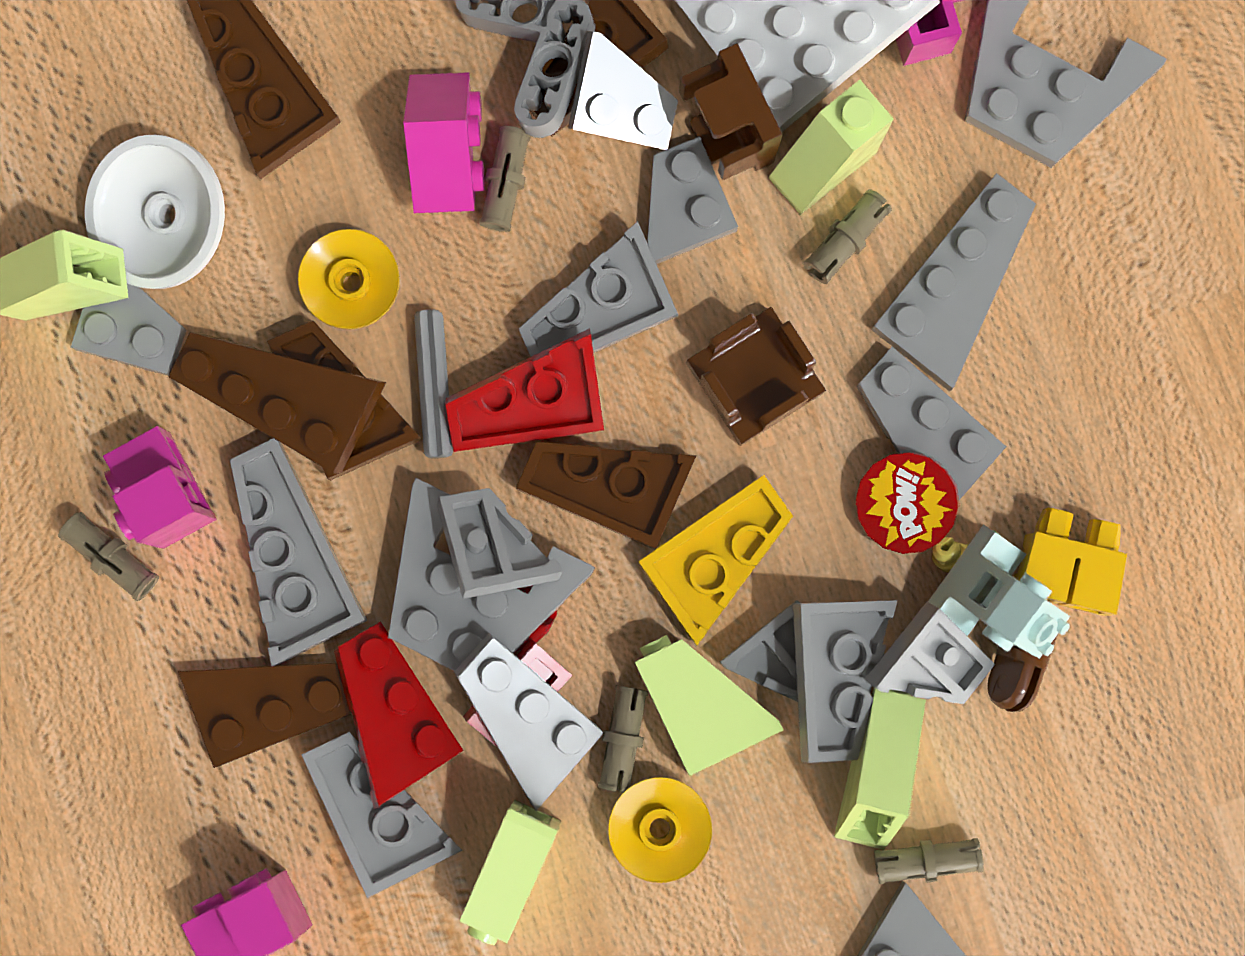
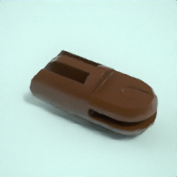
[987,634,1058,712]

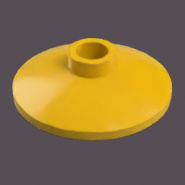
[298,229,400,330]
[608,777,712,883]

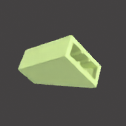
[769,80,894,215]
[0,230,128,321]
[634,635,783,776]
[834,688,926,850]
[460,800,561,945]

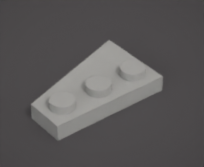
[793,600,897,763]

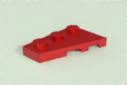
[445,328,604,452]
[334,621,464,809]

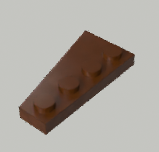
[187,0,341,180]
[169,332,386,473]

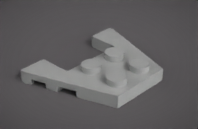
[965,0,1167,168]
[388,478,595,671]

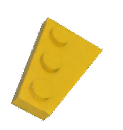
[638,475,793,646]

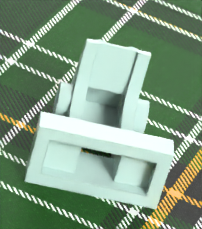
[928,524,1070,659]

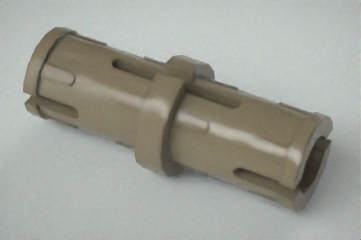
[479,126,531,232]
[803,189,892,284]
[58,512,159,601]
[598,685,648,793]
[874,838,984,885]

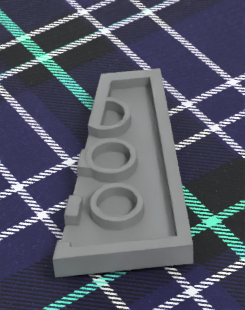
[871,173,1036,391]
[230,438,367,666]

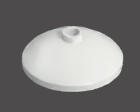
[85,135,225,289]

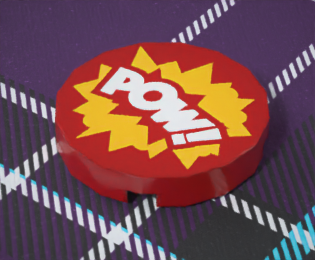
[856,451,960,554]

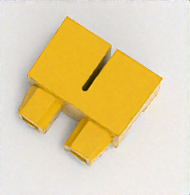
[1014,507,1127,616]

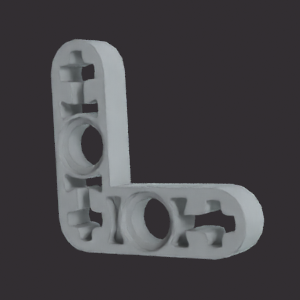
[455,0,595,138]

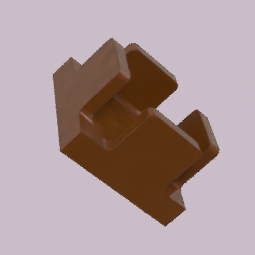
[679,43,783,180]
[686,307,826,446]

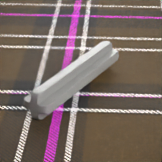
[414,309,453,459]

